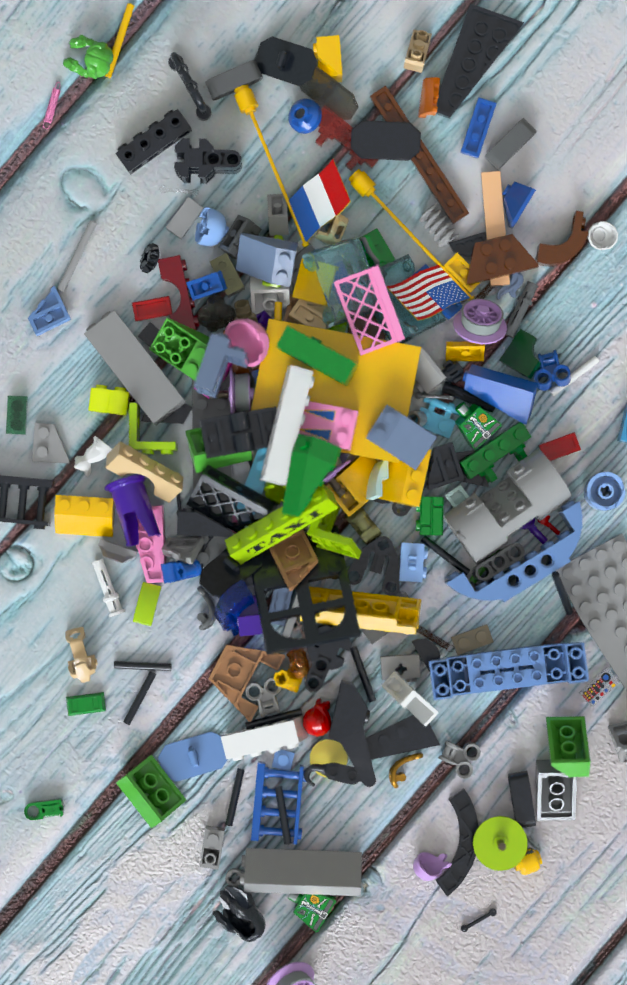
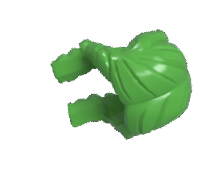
[63,35,114,79]

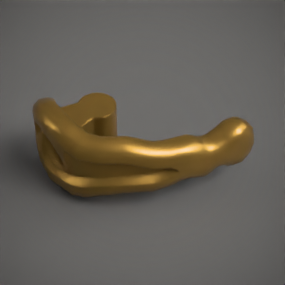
[389,752,423,789]

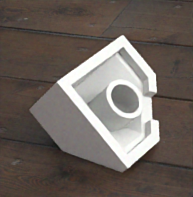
[250,276,290,318]

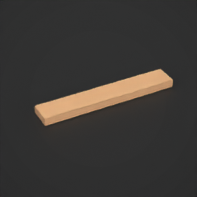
[481,171,510,287]

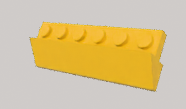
[300,586,422,634]

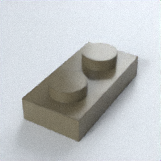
[451,624,494,655]

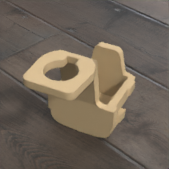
[315,214,349,246]
[65,627,98,683]

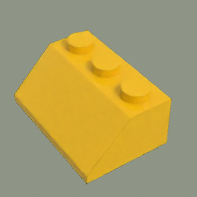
[378,449,431,507]
[54,495,115,537]

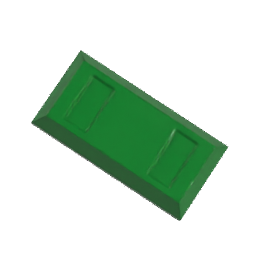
[66,692,106,716]

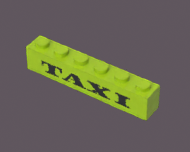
[225,484,339,564]

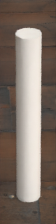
[549,356,599,396]

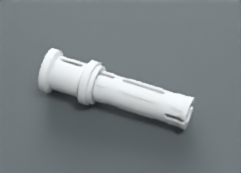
[92,559,125,618]

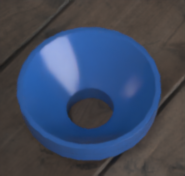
[288,99,322,134]

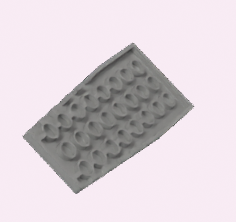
[556,534,627,691]

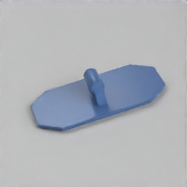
[158,731,228,782]

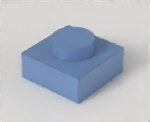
[272,749,295,771]

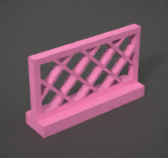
[334,266,405,355]

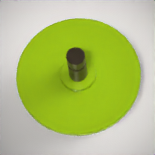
[473,816,527,871]

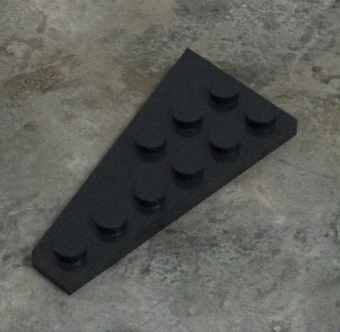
[436,3,524,119]

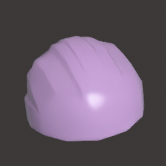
[413,852,452,881]

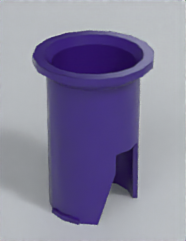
[104,474,161,546]

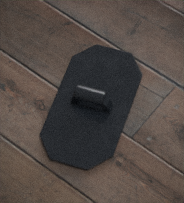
[255,36,318,86]
[351,120,421,161]
[199,548,264,596]

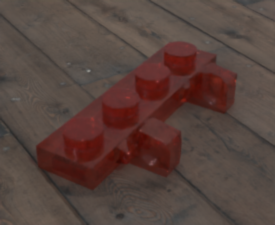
[315,105,379,171]

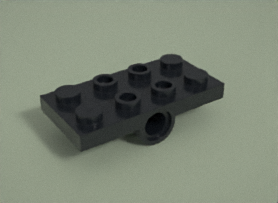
[199,406,277,459]

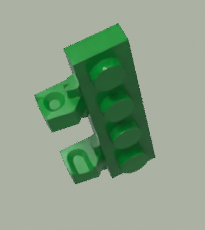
[459,422,531,483]

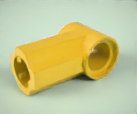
[273,669,304,693]

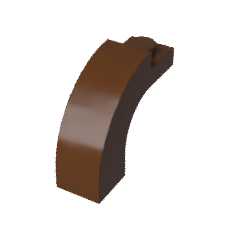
[535,211,588,267]

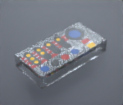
[579,667,621,707]

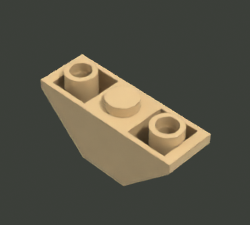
[404,30,432,73]

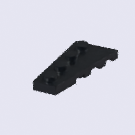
[366,715,440,760]

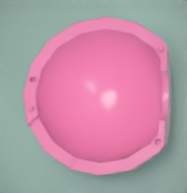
[225,319,269,367]

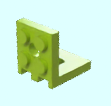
[129,403,178,455]
[307,505,362,559]

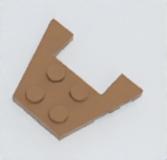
[208,645,286,722]

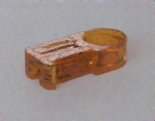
[286,648,310,679]

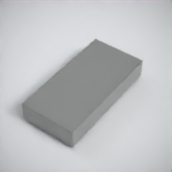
[166,197,203,240]

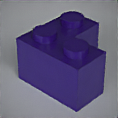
[236,595,263,636]

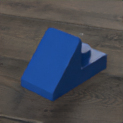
[186,271,227,300]

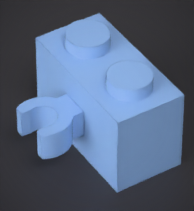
[399,542,428,582]

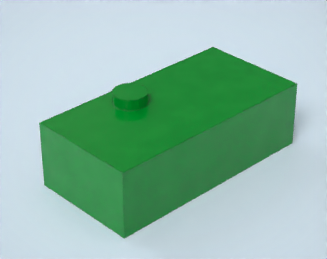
[276,326,358,386]

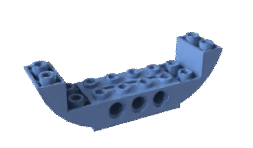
[445,500,582,602]
[429,642,589,700]

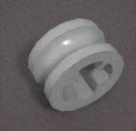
[225,868,242,886]

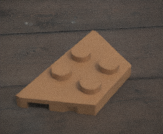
[269,529,318,592]

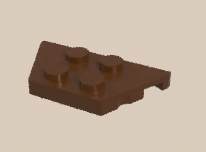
[466,234,539,285]

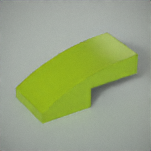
[133,582,161,626]

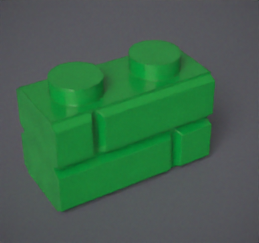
[415,497,444,536]

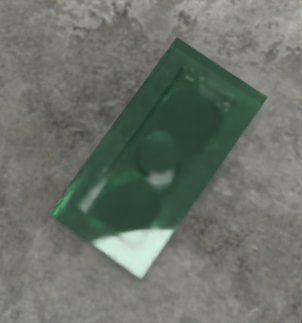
[6,395,28,435]

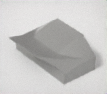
[98,539,138,563]

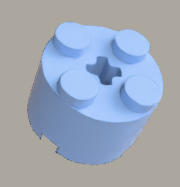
[584,472,626,511]

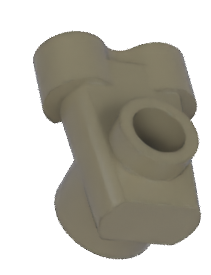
[234,299,258,323]

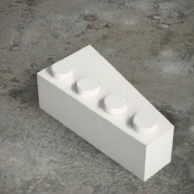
[221,715,308,761]

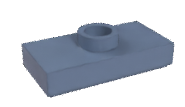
[269,587,293,626]

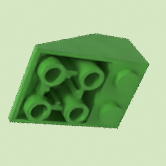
[149,318,210,380]

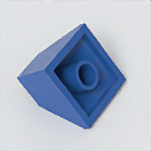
[503,181,536,229]

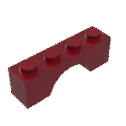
[158,255,199,331]

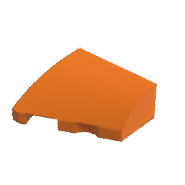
[418,77,440,118]

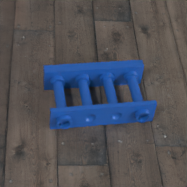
[251,761,306,845]

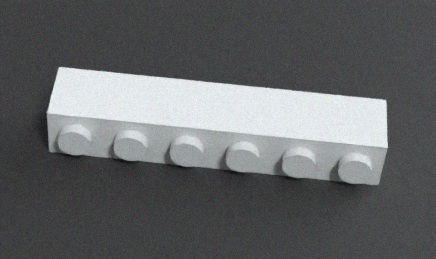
[260,365,315,486]

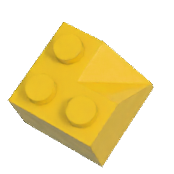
[313,35,342,84]

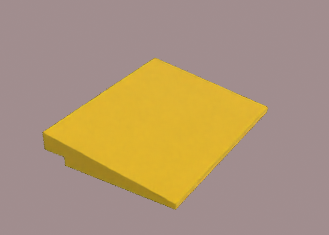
[251,318,421,463]

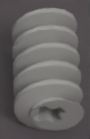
[419,203,459,247]

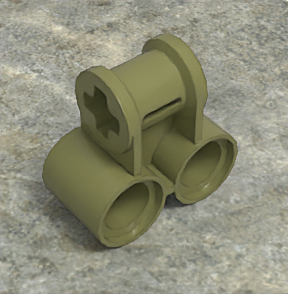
[345,507,382,545]

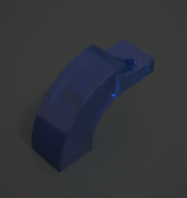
[215,579,255,636]

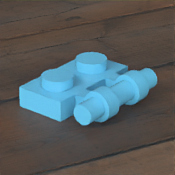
[415,398,459,439]

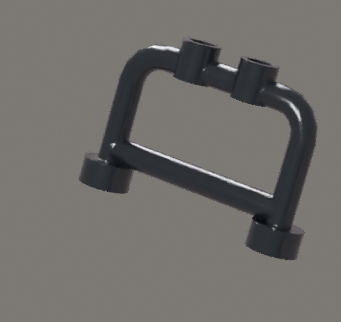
[168,52,212,121]

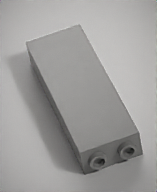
[84,311,186,426]
[241,848,362,896]

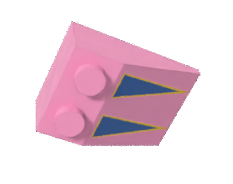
[298,401,359,451]

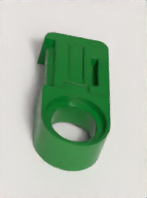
[24,799,64,820]

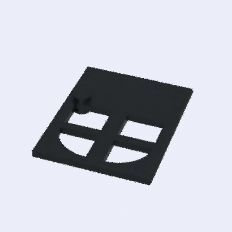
[252,526,361,655]

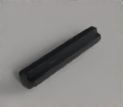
[442,382,495,412]

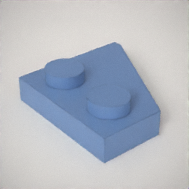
[28,286,71,336]

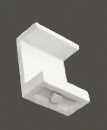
[381,671,439,727]

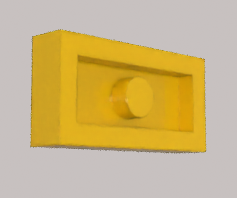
[444,253,481,293]
[445,341,485,361]

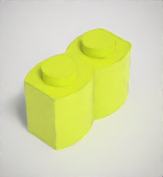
[88,384,130,416]

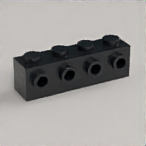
[115,109,192,175]

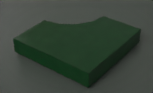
[499,329,541,379]

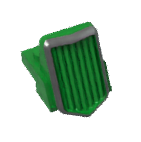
[341,228,396,282]

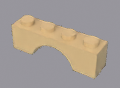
[105,441,183,503]

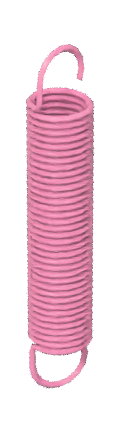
[43,82,61,130]

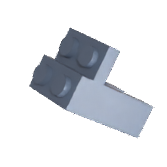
[194,333,249,399]

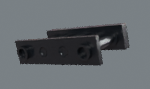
[0,475,54,530]

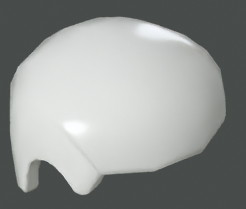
[587,221,618,250]

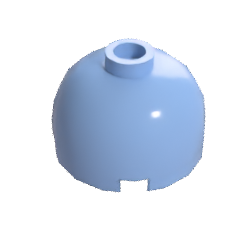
[195,207,229,246]

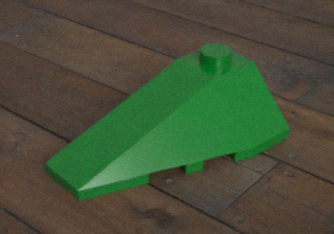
[282,434,342,517]

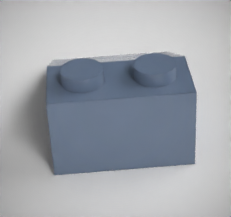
[236,233,298,287]
[366,405,437,470]

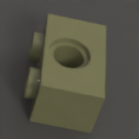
[210,253,245,298]

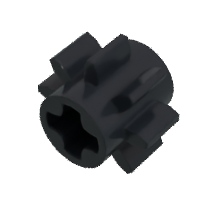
[441,360,464,384]

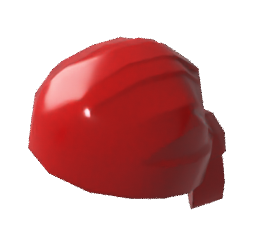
[303,698,331,737]

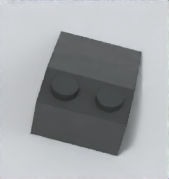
[535,760,577,821]

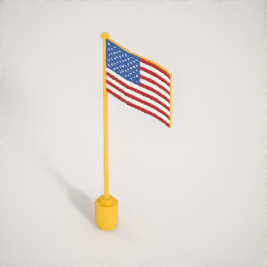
[348,169,474,321]

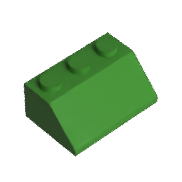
[185,428,252,473]
[546,716,591,777]
[116,755,186,828]

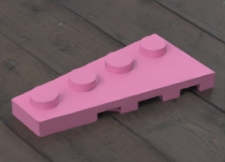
[136,505,166,583]

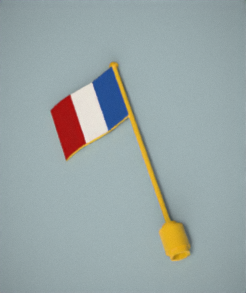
[234,85,351,247]

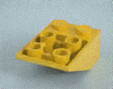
[324,456,377,517]

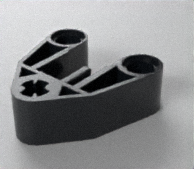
[347,536,400,596]

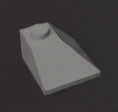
[414,348,446,394]

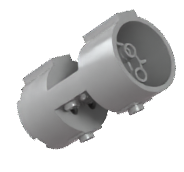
[443,449,571,565]

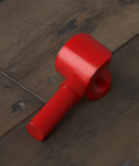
[537,515,560,535]

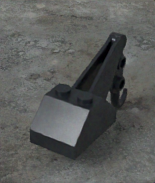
[304,680,376,787]

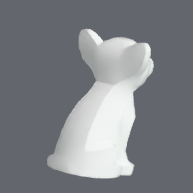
[74,436,112,477]

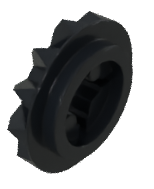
[140,243,160,273]

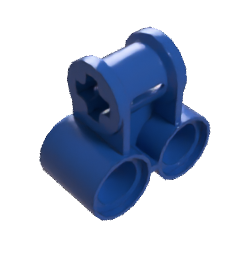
[534,350,571,391]
[160,559,202,583]

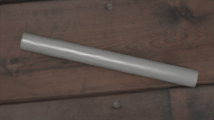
[57,220,97,292]

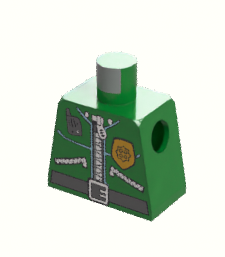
[455,402,502,450]
[288,894,336,932]

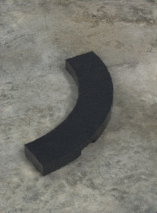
[436,788,479,896]

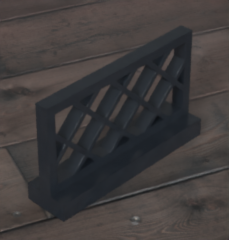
[186,465,276,533]

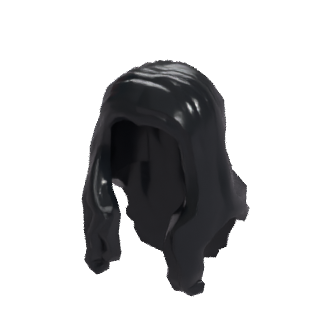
[212,885,266,942]

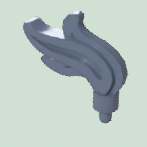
[497,272,524,300]

